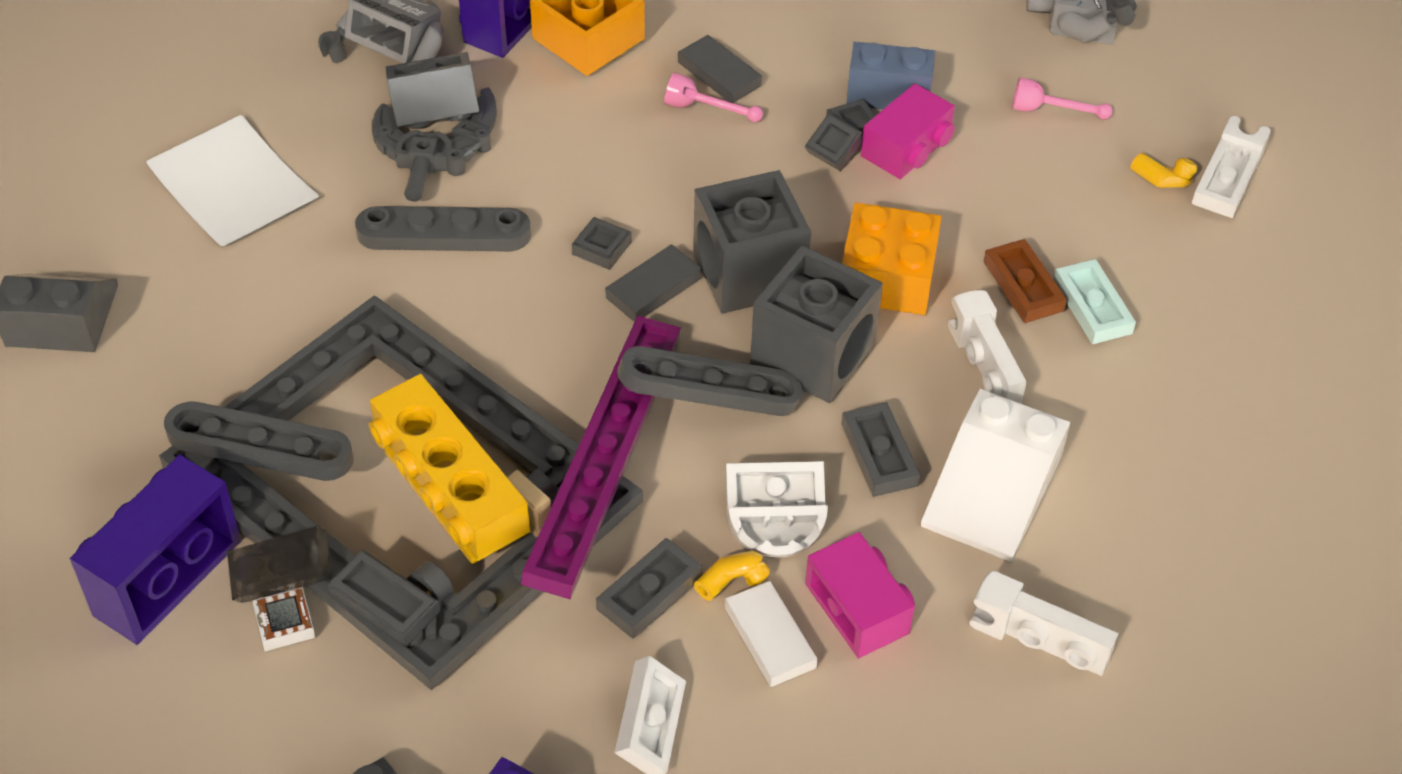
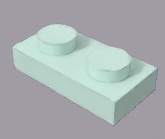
[1053,259,1136,344]

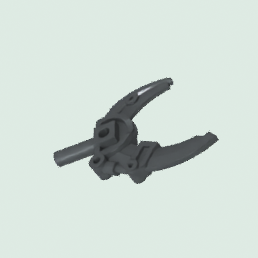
[372,87,497,202]

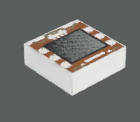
[252,587,316,651]

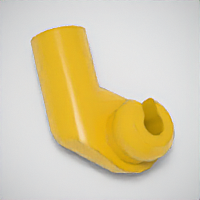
[1130,152,1198,188]
[694,550,770,601]

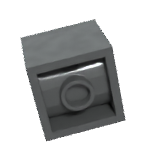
[693,170,811,314]
[750,245,883,403]

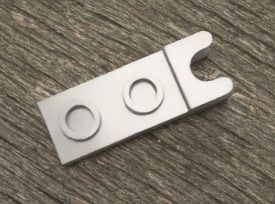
[1192,116,1271,218]
[948,290,1026,404]
[969,571,1119,676]

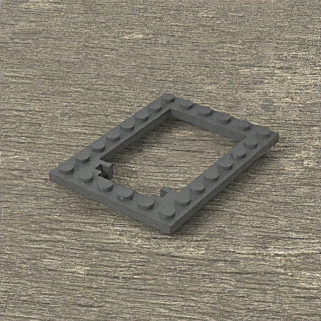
[159,295,643,691]

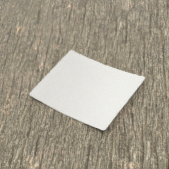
[146,115,319,247]

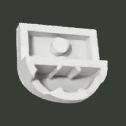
[725,461,828,557]

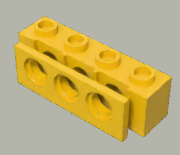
[368,373,530,564]

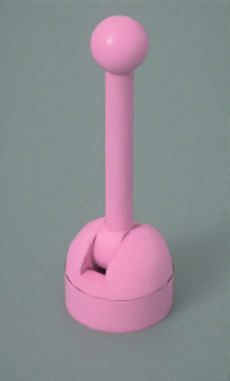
[664,72,763,122]
[1012,77,1113,120]

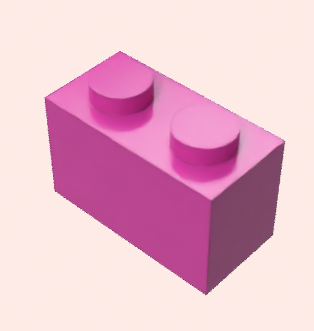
[861,83,955,180]
[805,532,915,659]

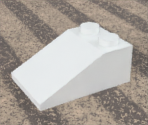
[921,389,1070,562]

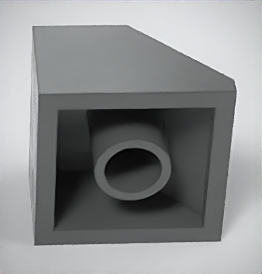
[0,273,118,352]

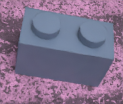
[846,41,935,110]

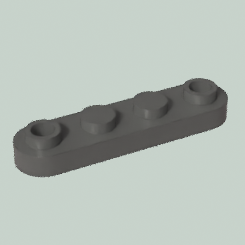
[355,206,531,252]
[617,346,803,416]
[164,401,354,481]

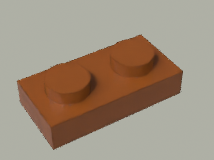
[983,239,1067,323]

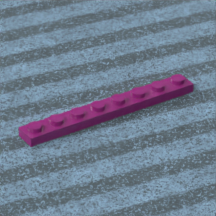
[521,315,681,600]

